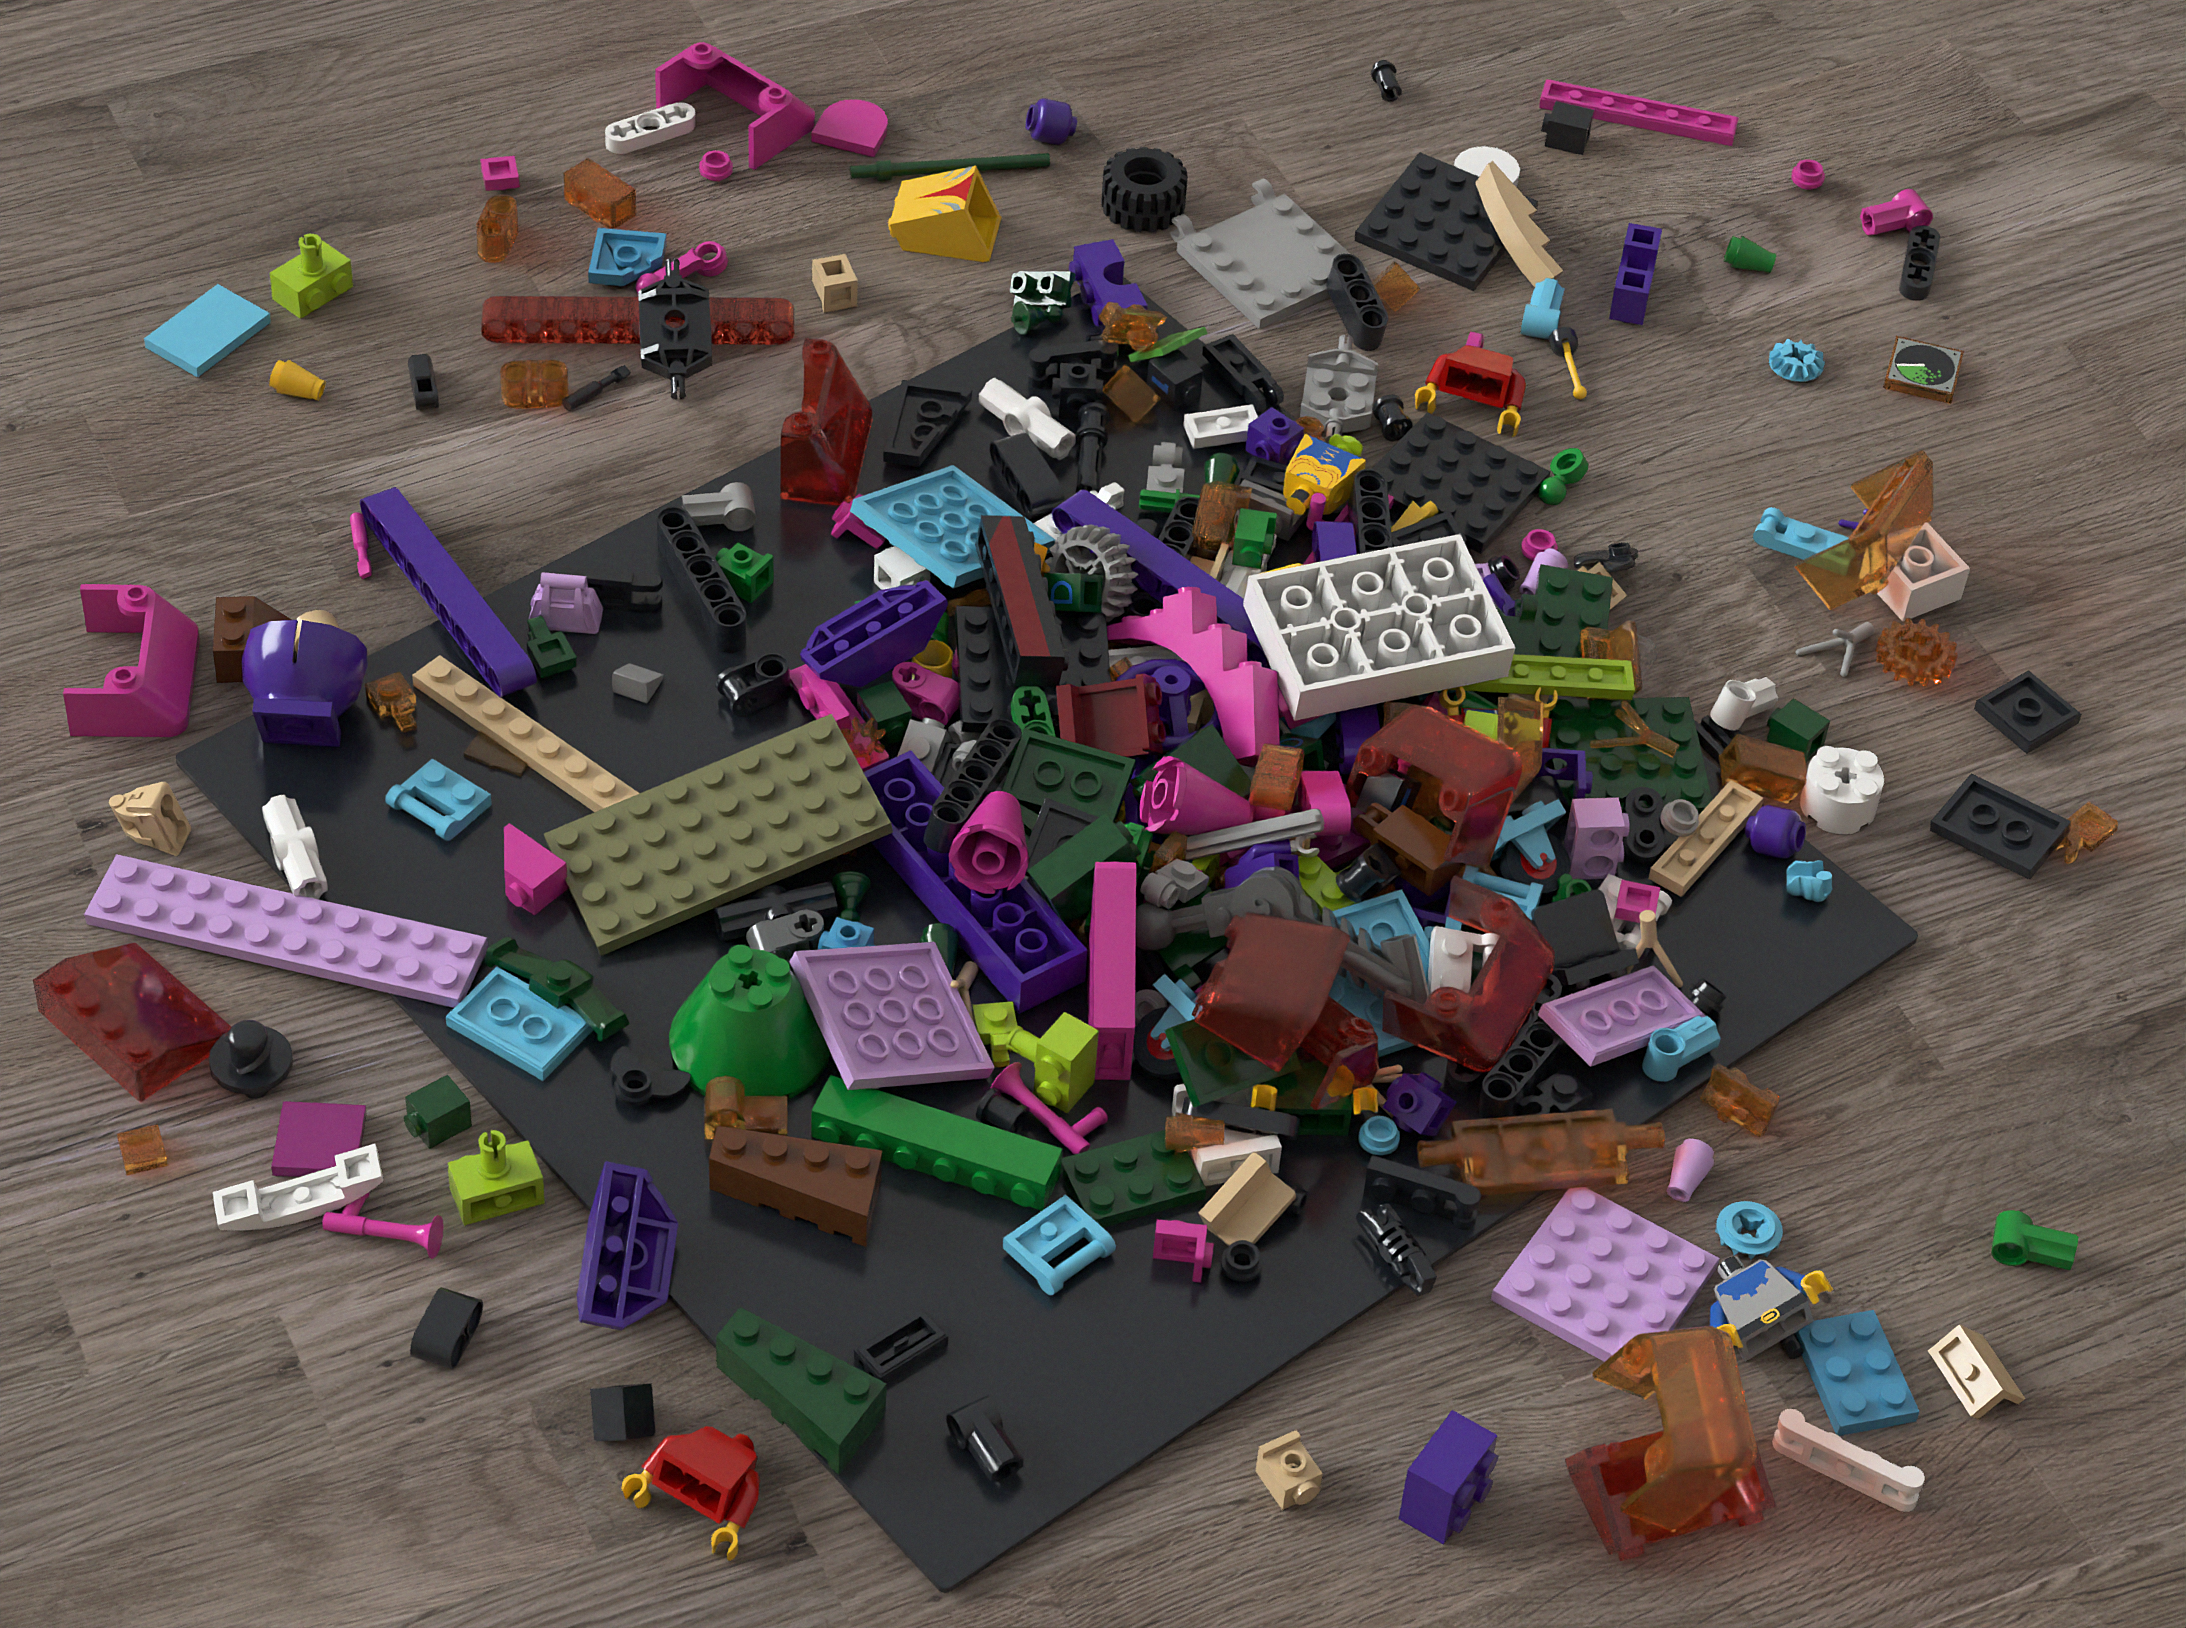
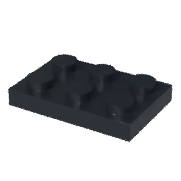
[1930,773,2071,880]

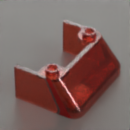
[1345,705,1523,866]

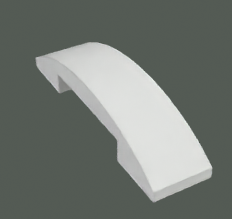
[213,1144,384,1231]

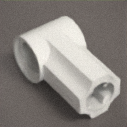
[1710,677,1779,730]

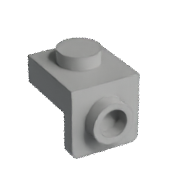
[898,718,952,776]

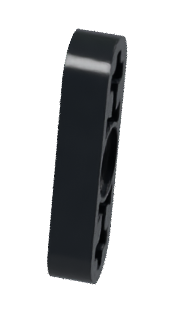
[1899,226,1940,301]
[1180,1097,1301,1141]

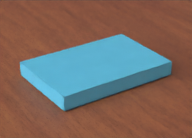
[144,284,271,378]
[446,966,593,1081]

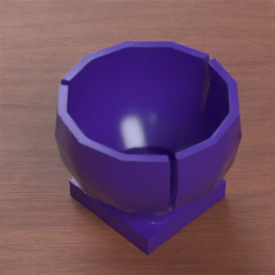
[242,620,368,747]

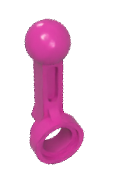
[636,241,728,294]

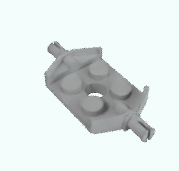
[1300,335,1378,444]

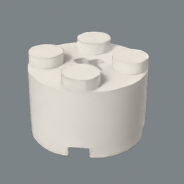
[1800,746,1884,834]

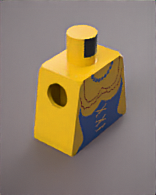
[1283,434,1366,515]

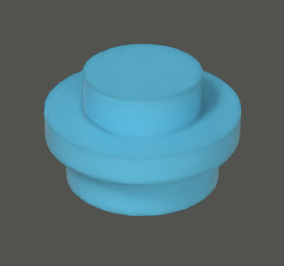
[1359,1116,1400,1155]

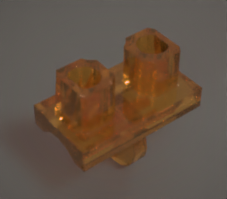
[1099,302,1166,352]
[1700,1063,1780,1137]

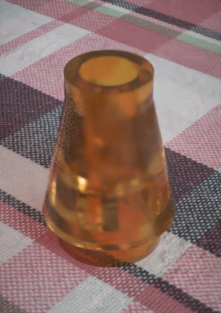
[1165,1112,1224,1153]

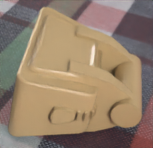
[109,782,191,856]

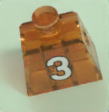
[1192,481,1252,552]

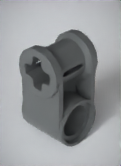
[746,909,824,967]

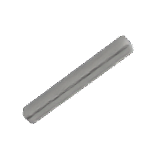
[1175,809,1325,861]

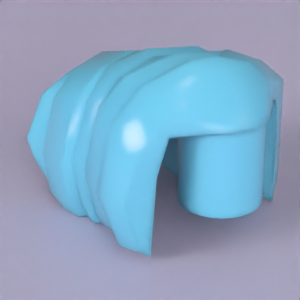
[1787,860,1833,902]

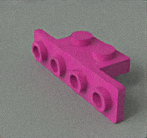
[790,664,889,772]

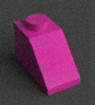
[504,823,568,915]

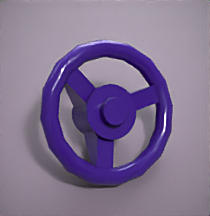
[1115,659,1222,751]

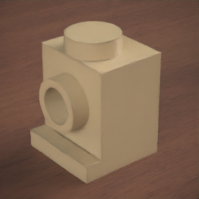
[812,254,858,313]
[1256,1430,1323,1510]

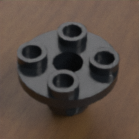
[209,1020,293,1099]

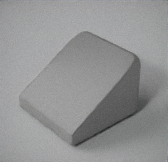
[612,663,664,703]

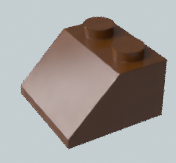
[213,596,295,683]

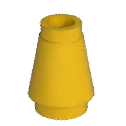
[269,360,326,401]

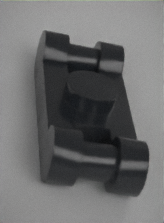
[1028,339,1119,388]

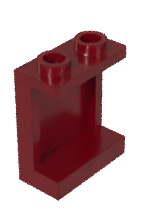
[1056,674,1166,758]

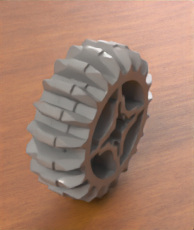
[1045,524,1139,623]

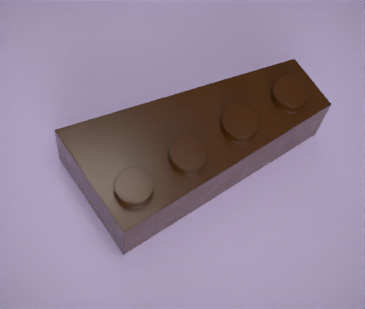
[709,1126,882,1247]

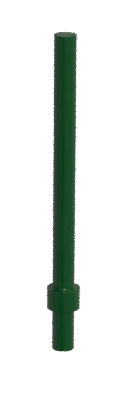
[849,153,1050,181]

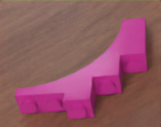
[1107,587,1280,767]

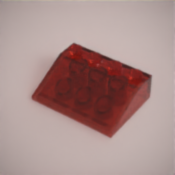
[33,942,231,1103]

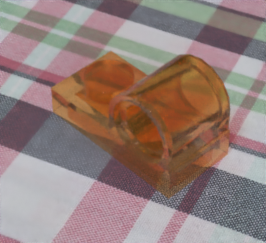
[704,1076,787,1139]

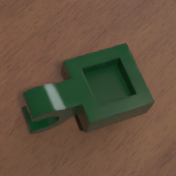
[527,616,577,678]

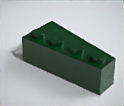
[716,1307,887,1475]

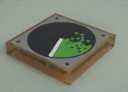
[1883,336,1964,404]

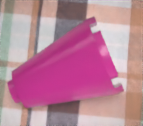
[1140,756,1253,835]
[949,791,1029,894]

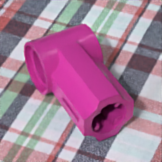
[1860,189,1933,236]

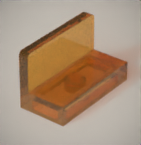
[1580,620,1643,700]

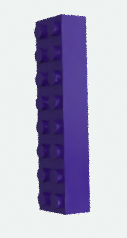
[864,750,1088,1014]

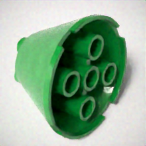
[669,945,831,1107]

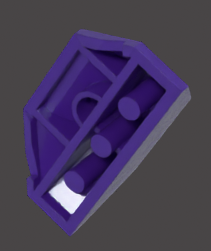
[800,580,948,687]
[577,1161,678,1331]

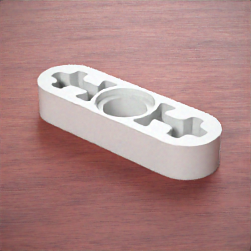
[605,102,695,154]

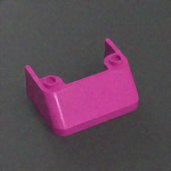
[655,42,815,170]
[63,584,200,737]

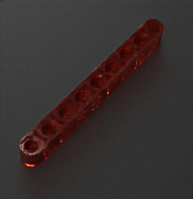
[481,296,795,345]

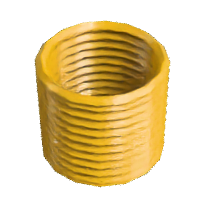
[912,640,953,680]

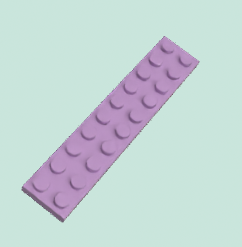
[84,854,489,1008]

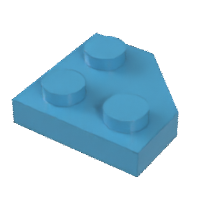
[588,228,667,286]

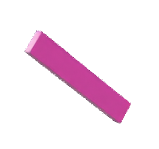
[1539,79,1739,146]

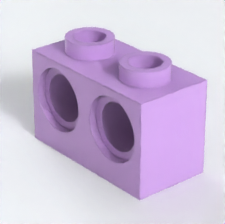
[1563,797,1629,879]

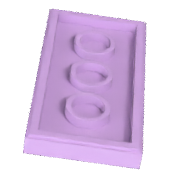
[1538,966,1705,1067]

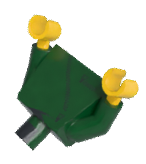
[1250,1045,1378,1136]

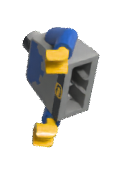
[1710,1256,1833,1362]

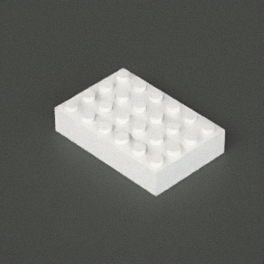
[1243,534,1515,721]

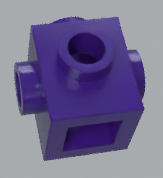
[1246,407,1304,465]
[1383,1072,1456,1136]

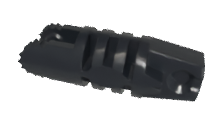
[1356,1203,1437,1296]

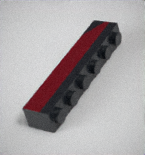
[975,515,1069,687]

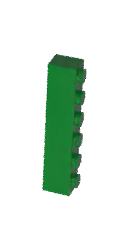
[811,1075,1063,1211]

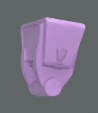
[528,572,603,634]

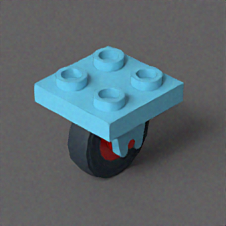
[1469,799,1570,899]
[1133,974,1213,1080]

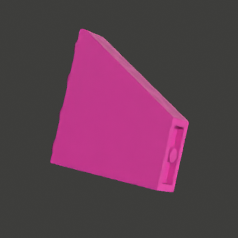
[1087,862,1136,1080]

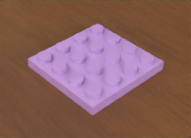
[789,942,995,1090]
[1491,1182,1720,1380]

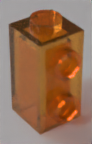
[563,158,636,229]
[1719,733,1807,804]

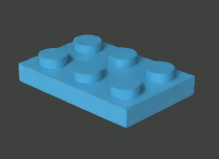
[1795,1310,1920,1436]

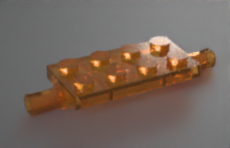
[1417,1109,1665,1195]

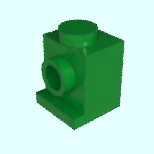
[1232,508,1277,569]
[715,543,774,603]

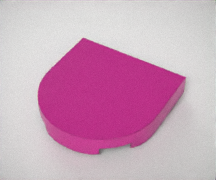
[811,99,888,157]

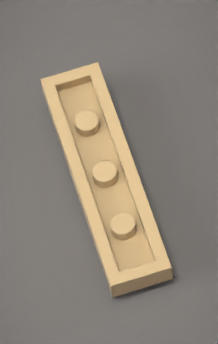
[1648,780,1763,897]

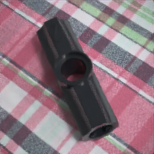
[713,882,838,941]

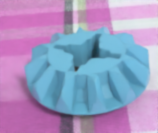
[1769,339,1825,382]
[1715,1201,1783,1260]

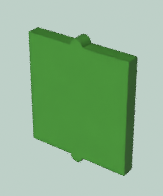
[1128,327,1207,362]

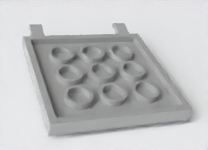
[1170,179,1368,329]

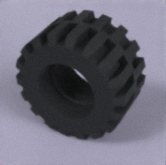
[1101,147,1188,232]

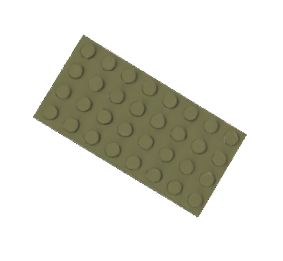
[544,714,893,956]

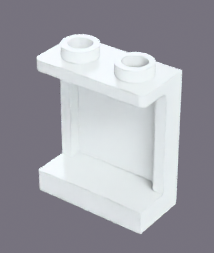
[1172,1084,1282,1186]

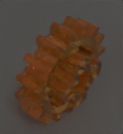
[1875,618,1958,687]

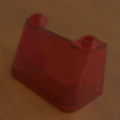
[780,338,872,505]
[1194,912,1351,1073]
[1564,1405,1776,1561]

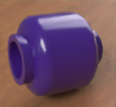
[1026,98,1077,145]
[1745,805,1806,859]

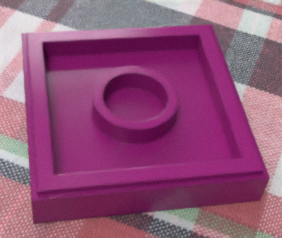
[271,1101,367,1177]

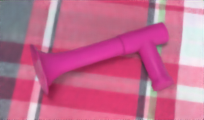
[990,1062,1108,1155]
[322,1192,444,1259]

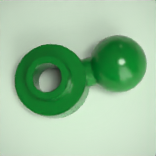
[1538,448,1589,505]

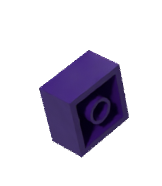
[1399,1410,1498,1545]

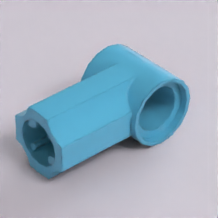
[1520,278,1565,340]
[1642,1016,1721,1082]

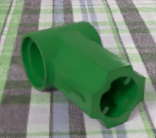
[1991,1210,2079,1270]

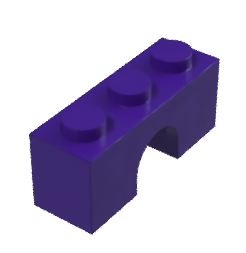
[1609,223,1662,325]
[1069,239,1148,332]

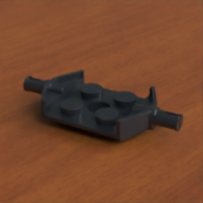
[638,258,712,400]

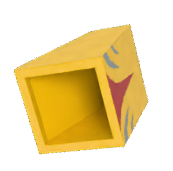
[888,166,1001,262]

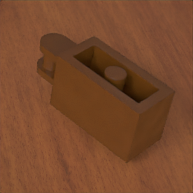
[1353,803,1464,897]

